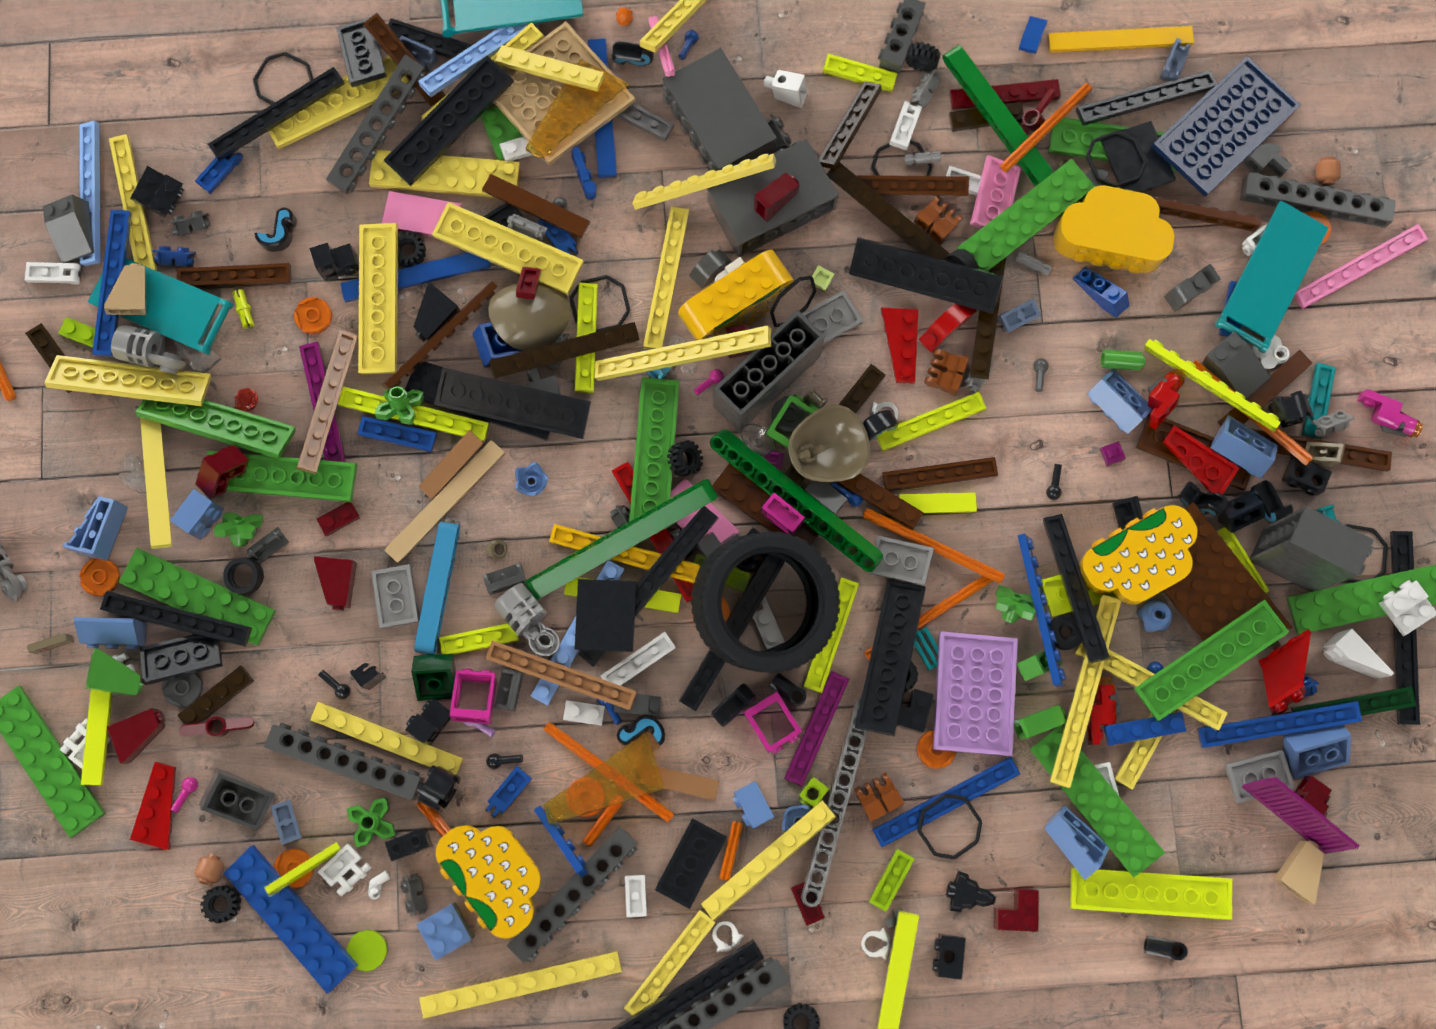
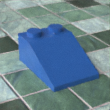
[472,322,523,368]

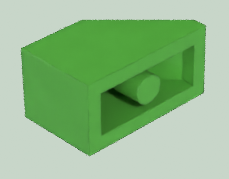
[1017,651,1062,681]

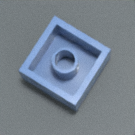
[170,489,224,540]
[732,781,774,828]
[416,902,475,961]

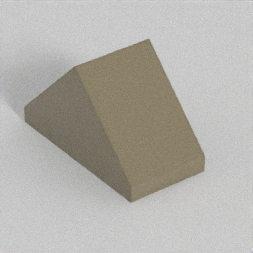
[1305,442,1345,469]

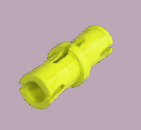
[232,289,254,329]

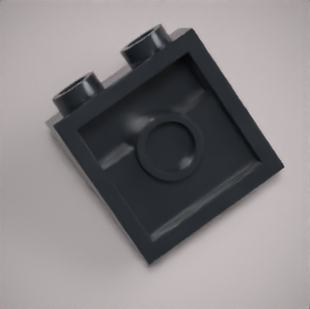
[130,166,185,218]

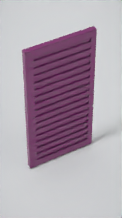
[1242,776,1360,854]

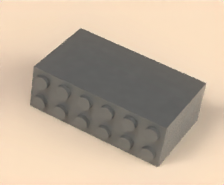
[662,48,777,171]
[707,139,839,258]
[713,310,825,432]
[1250,506,1374,592]

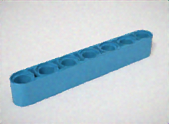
[414,521,460,655]

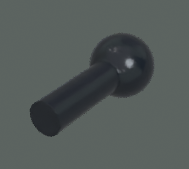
[1046,464,1062,500]
[318,670,350,699]
[486,753,523,769]

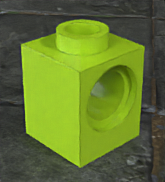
[798,777,829,808]

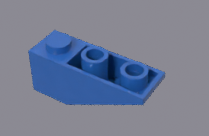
[1073,266,1130,318]

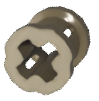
[803,387,828,409]

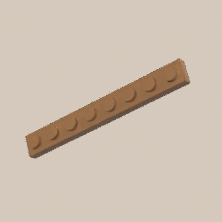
[296,330,358,474]
[485,641,638,710]

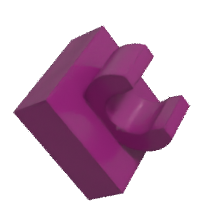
[1100,441,1126,466]
[764,449,785,470]

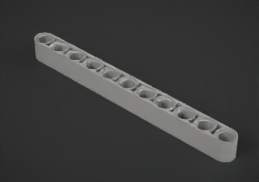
[801,696,867,907]

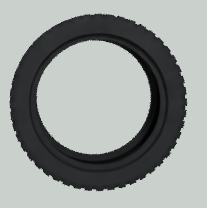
[691,532,840,673]

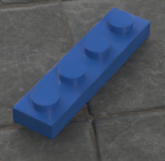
[358,416,437,452]
[1103,712,1187,746]
[534,805,588,877]

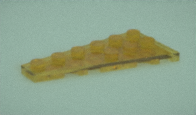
[525,59,629,159]
[543,731,664,825]

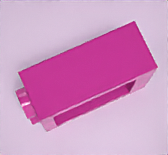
[761,493,805,536]
[450,668,497,724]
[743,692,802,754]

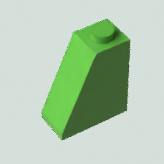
[85,648,143,696]
[1014,705,1067,740]

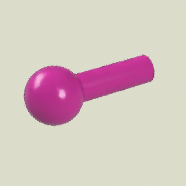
[694,369,724,395]
[170,777,198,813]

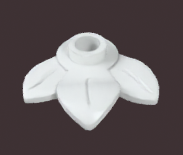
[1251,335,1290,369]

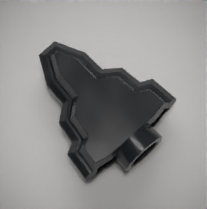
[946,871,996,912]

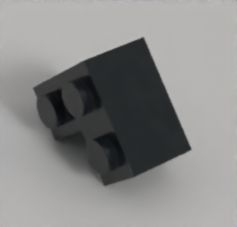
[309,242,359,281]
[897,689,934,734]
[405,699,451,746]

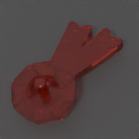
[234,388,258,412]

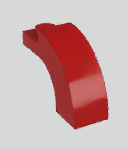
[918,304,977,353]

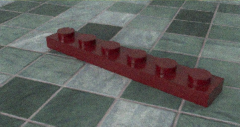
[949,79,1061,110]

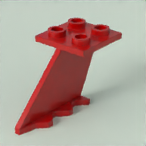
[1258,629,1311,715]

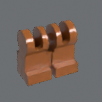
[914,196,964,245]
[924,349,969,396]
[854,772,905,823]

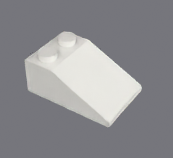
[1321,629,1394,679]

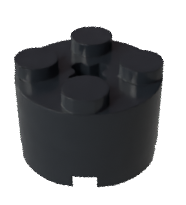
[1268,390,1314,428]
[417,765,461,813]

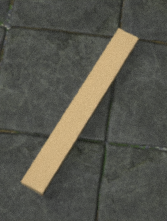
[384,440,505,564]

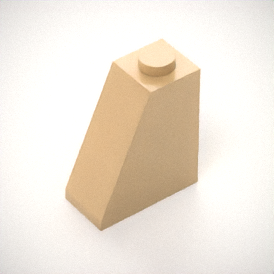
[104,263,146,315]
[1274,840,1324,905]

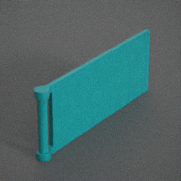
[440,0,583,37]
[1215,201,1328,354]
[88,258,234,355]

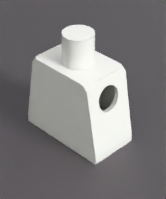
[764,70,808,108]

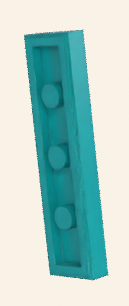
[1302,363,1336,439]

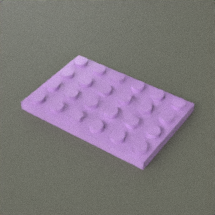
[933,631,1018,756]

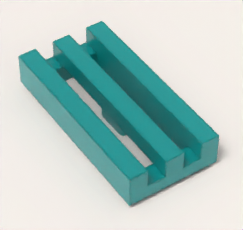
[914,627,938,671]

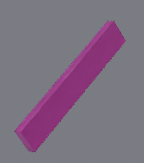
[784,671,850,787]

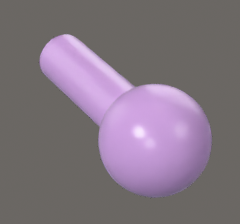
[464,722,496,737]

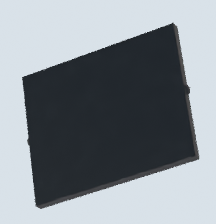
[1100,121,1176,192]
[574,579,637,652]

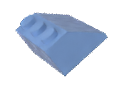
[1087,369,1152,434]
[1211,415,1278,478]
[74,617,147,650]
[1283,725,1351,779]

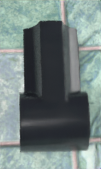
[769,673,806,706]
[1144,935,1188,960]

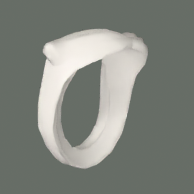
[871,402,898,419]
[712,921,744,952]
[861,928,891,960]

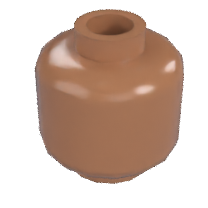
[1315,157,1341,186]
[194,854,224,886]

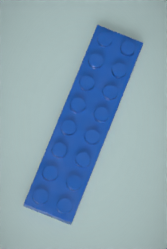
[224,845,358,994]

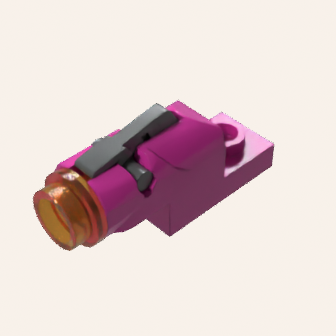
[1357,389,1423,438]

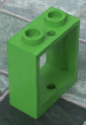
[765,394,819,449]

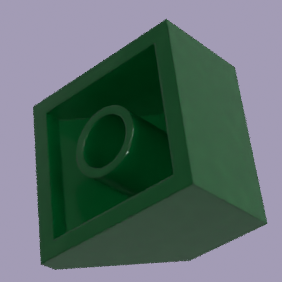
[411,653,456,701]

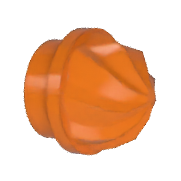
[616,7,634,26]

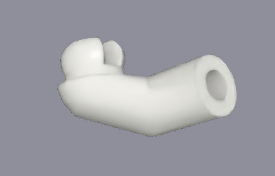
[368,870,391,900]

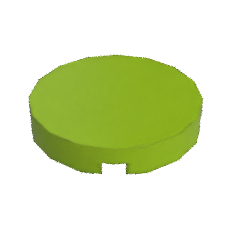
[347,929,388,971]

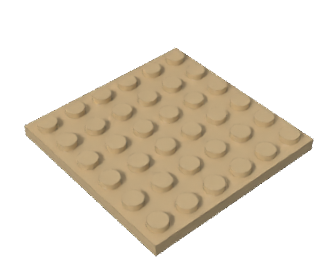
[494,22,635,166]

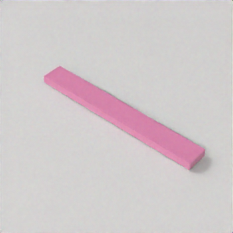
[1294,224,1428,310]

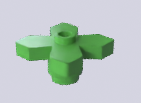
[375,386,424,425]
[214,512,264,546]
[995,585,1035,623]
[347,798,396,847]

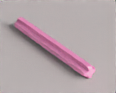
[648,16,675,77]

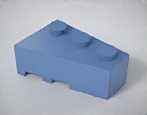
[62,496,128,561]
[1044,805,1109,880]

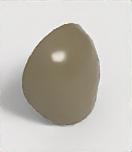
[488,283,570,351]
[788,404,870,482]

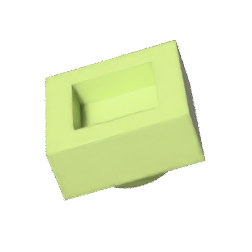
[809,265,835,292]

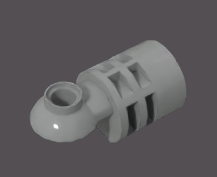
[111,325,187,375]
[0,541,27,602]
[494,583,560,656]

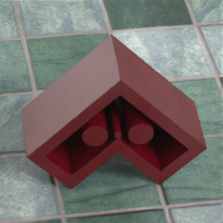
[195,445,249,500]
[1295,776,1332,817]
[994,888,1039,932]

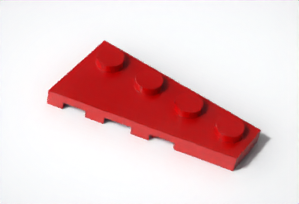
[880,307,918,384]
[1162,425,1240,495]
[130,762,176,850]

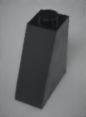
[413,283,460,342]

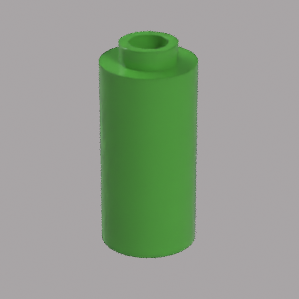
[1101,349,1146,371]

